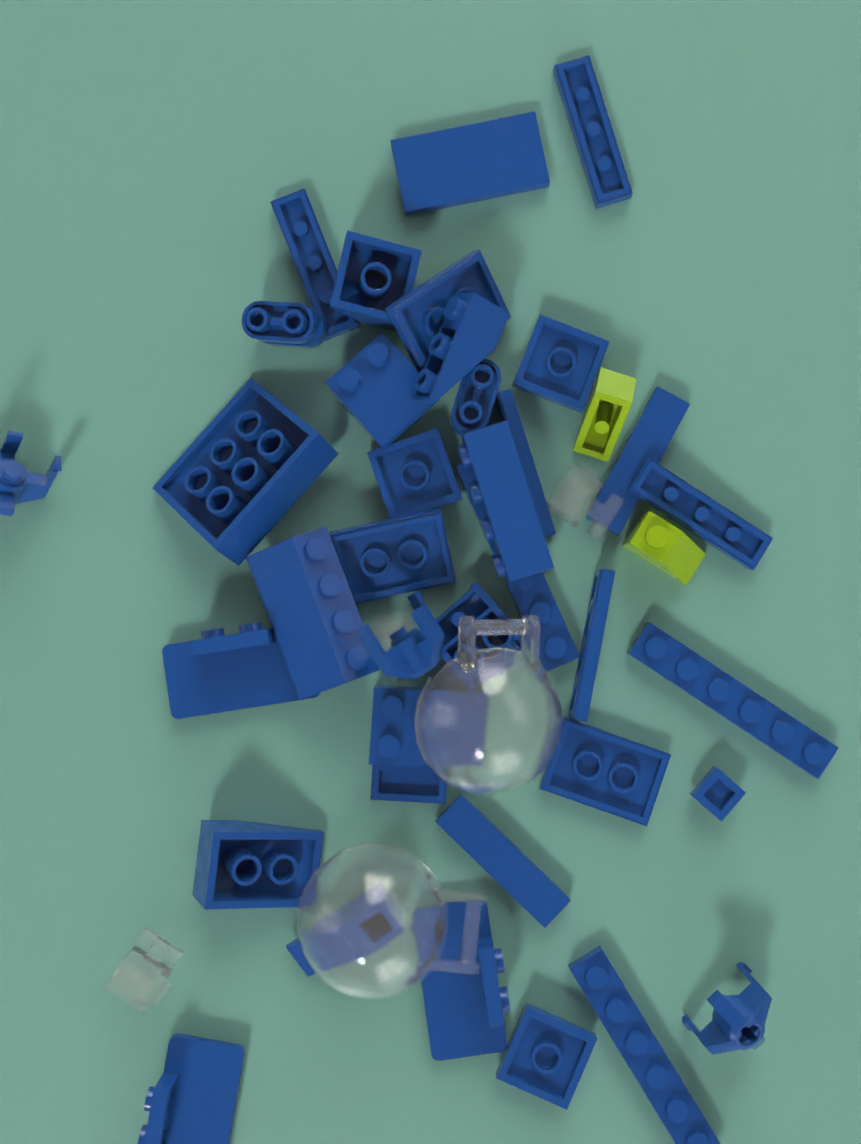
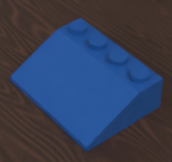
[153,378,338,566]

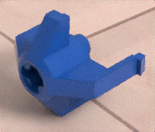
[0,430,62,516]
[357,591,444,679]
[682,962,772,1055]

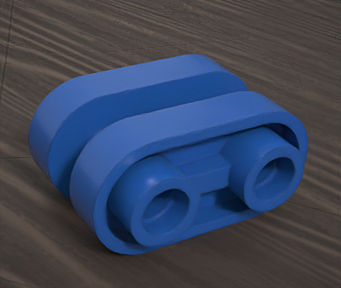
[242,301,328,348]
[451,358,501,438]

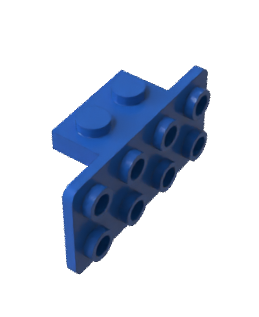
[162,622,320,719]
[412,898,510,1061]
[138,1033,245,1144]

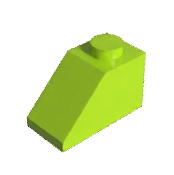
[573,367,637,462]
[622,511,706,585]

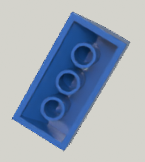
[246,526,380,700]

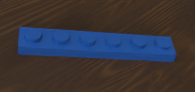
[455,464,580,672]
[627,622,839,779]
[568,946,720,1144]

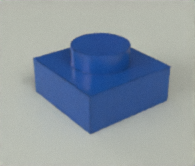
[690,766,746,822]

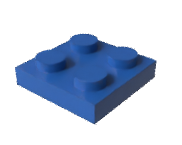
[512,314,610,413]
[367,428,462,518]
[496,1003,597,1110]

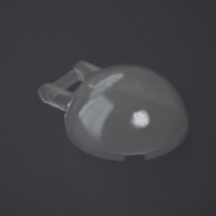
[414,615,563,795]
[297,842,487,999]

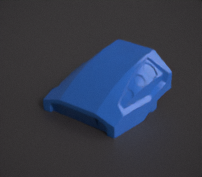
[436,581,528,691]

